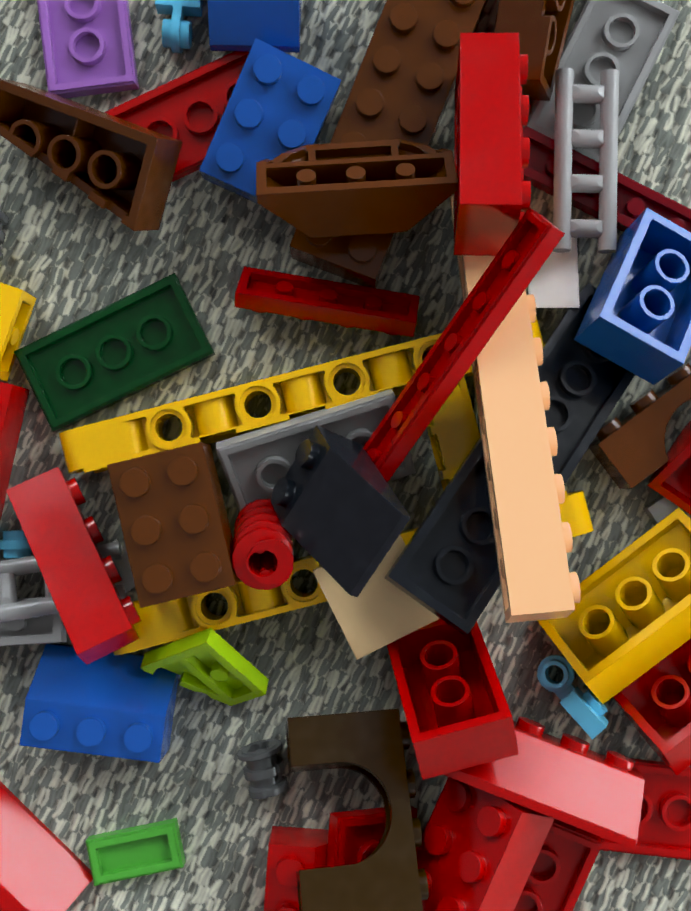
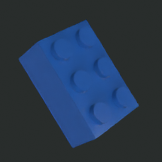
[199,38,341,207]
[574,208,691,385]

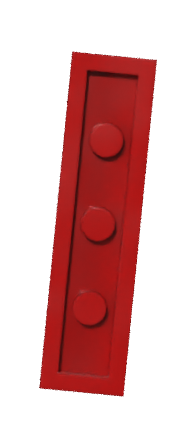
[235,266,420,337]

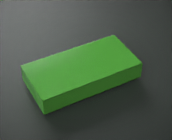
[86,818,186,886]

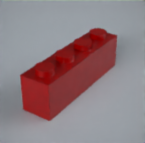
[6,467,141,665]

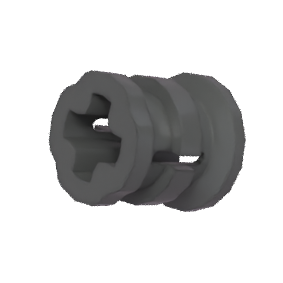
[237,739,288,799]

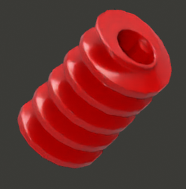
[232,499,294,590]

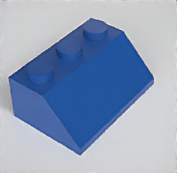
[20,643,179,763]

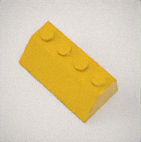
[537,507,691,704]

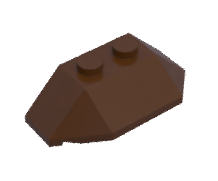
[256,139,458,238]

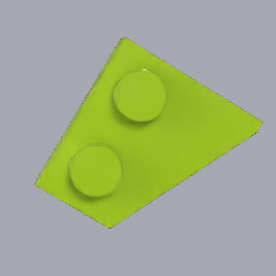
[140,628,269,706]

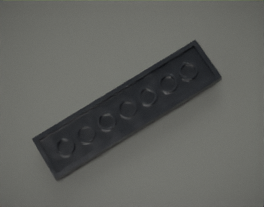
[385,283,635,635]

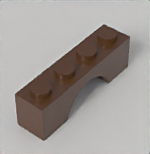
[588,362,691,489]

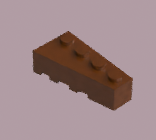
[0,78,182,231]

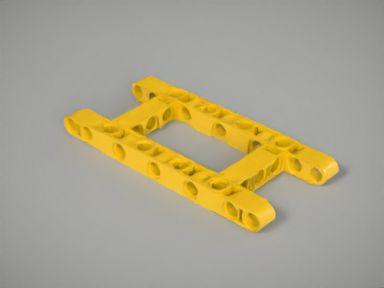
[59,316,594,655]

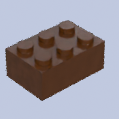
[107,442,241,608]

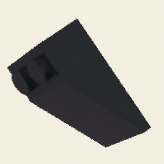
[270,425,411,597]

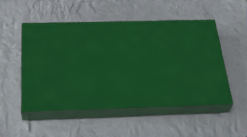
[14,273,215,433]

